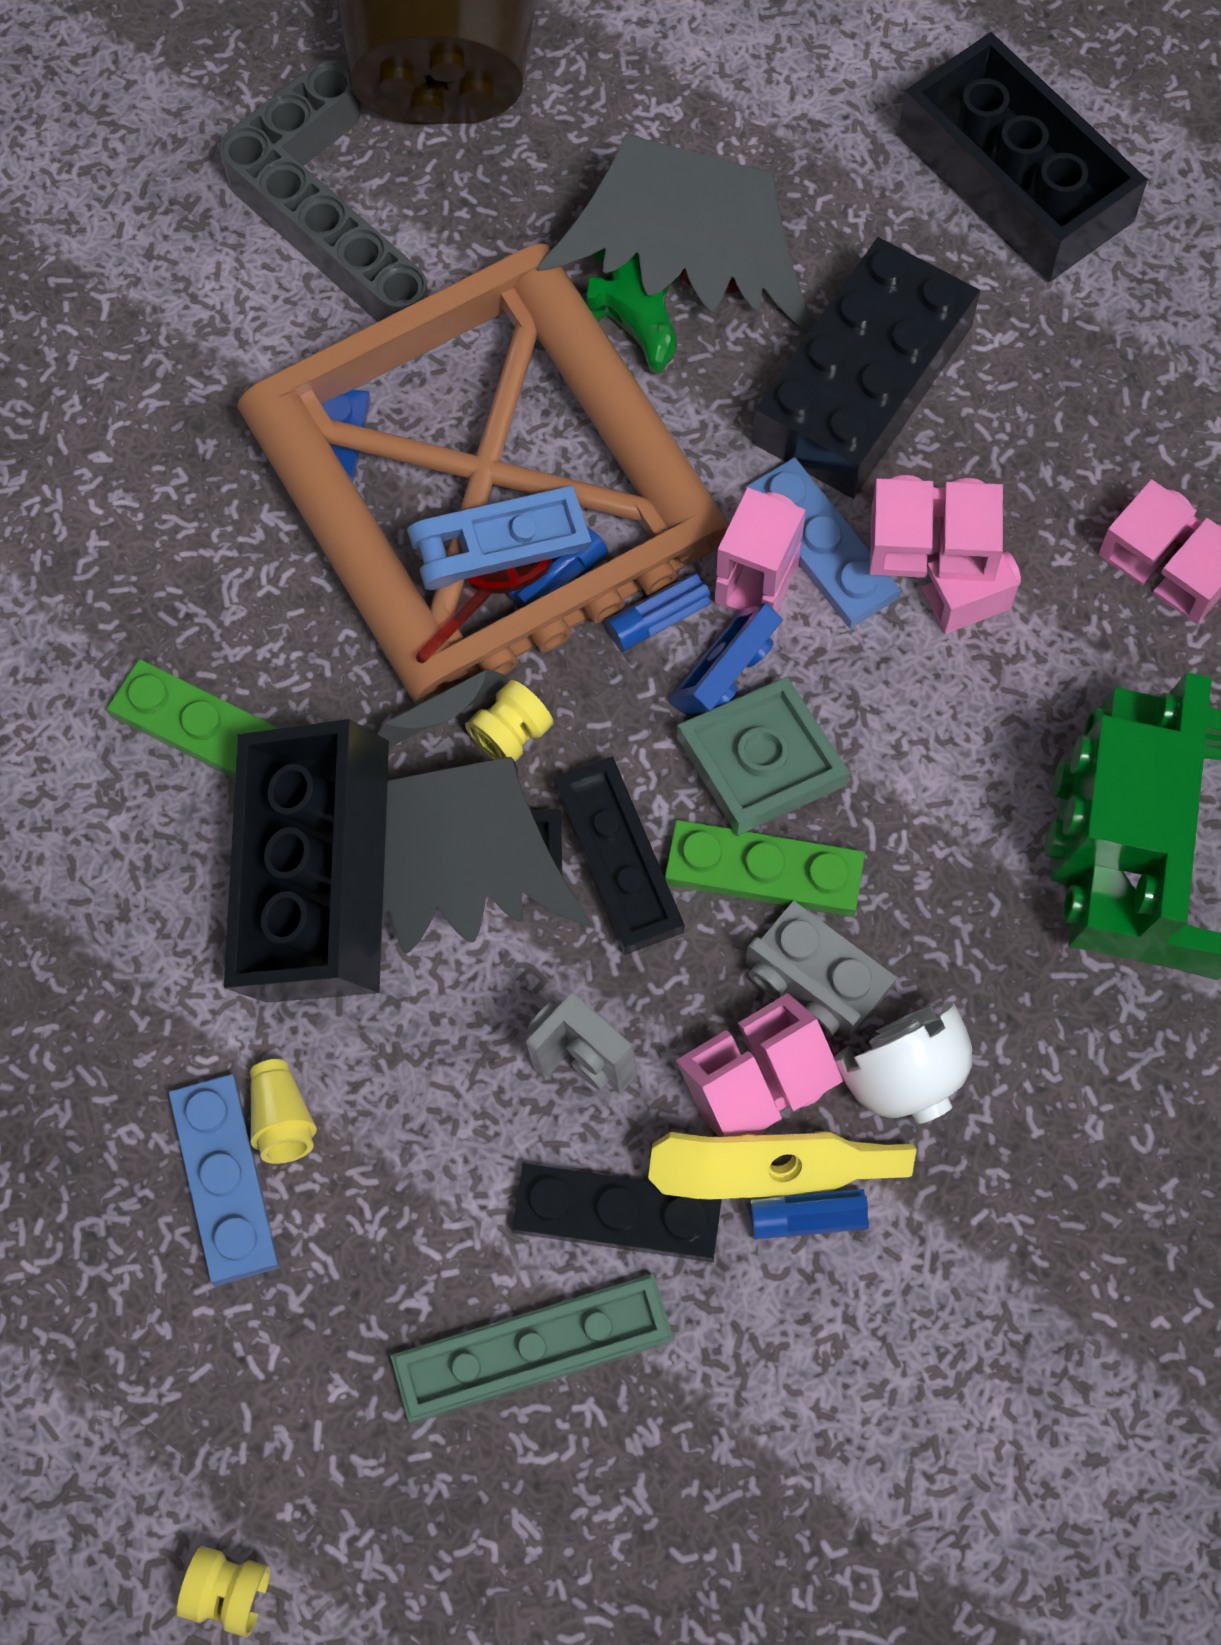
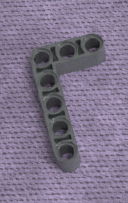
[219,59,428,322]

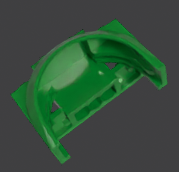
[1045,672,1221,980]

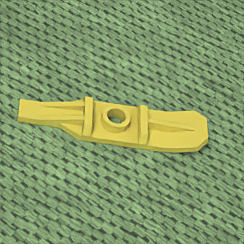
[648,1131,917,1199]

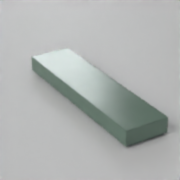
[390,1274,674,1425]

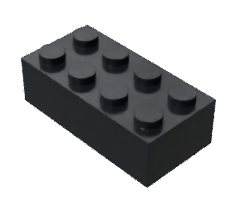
[898,32,1148,282]
[752,237,980,499]
[224,719,389,1002]

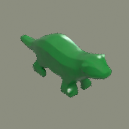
[587,248,677,374]

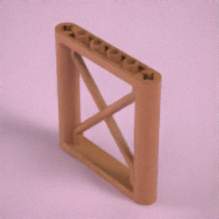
[237,243,730,706]

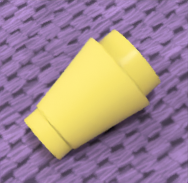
[250,1059,317,1164]

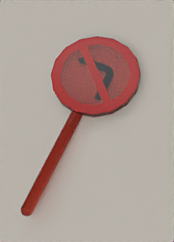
[416,558,553,663]

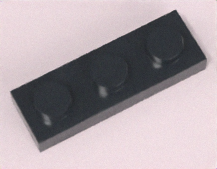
[554,756,685,955]
[512,1163,722,1262]

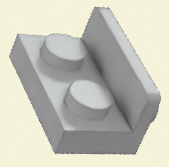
[745,900,897,1042]
[526,992,638,1094]

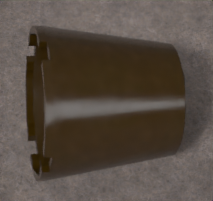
[338,0,536,125]

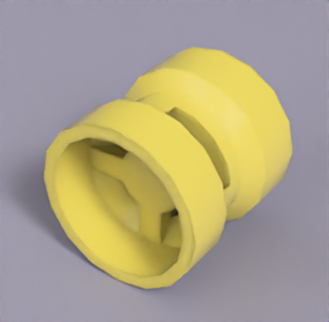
[465,680,553,762]
[177,1545,271,1638]

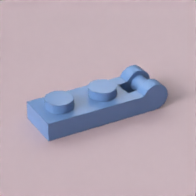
[407,485,592,590]

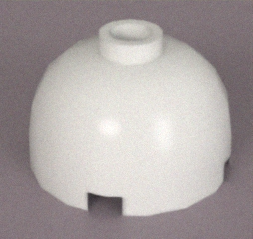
[834,1001,972,1124]

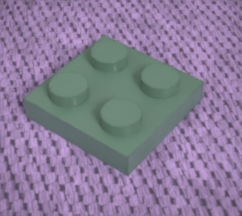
[677,676,850,836]

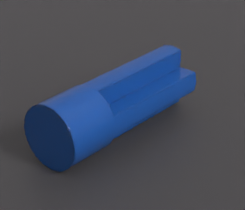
[509,527,608,609]
[604,572,712,652]
[750,1189,869,1240]

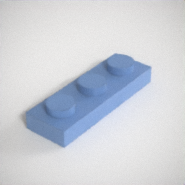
[745,457,901,629]
[169,1074,280,1287]

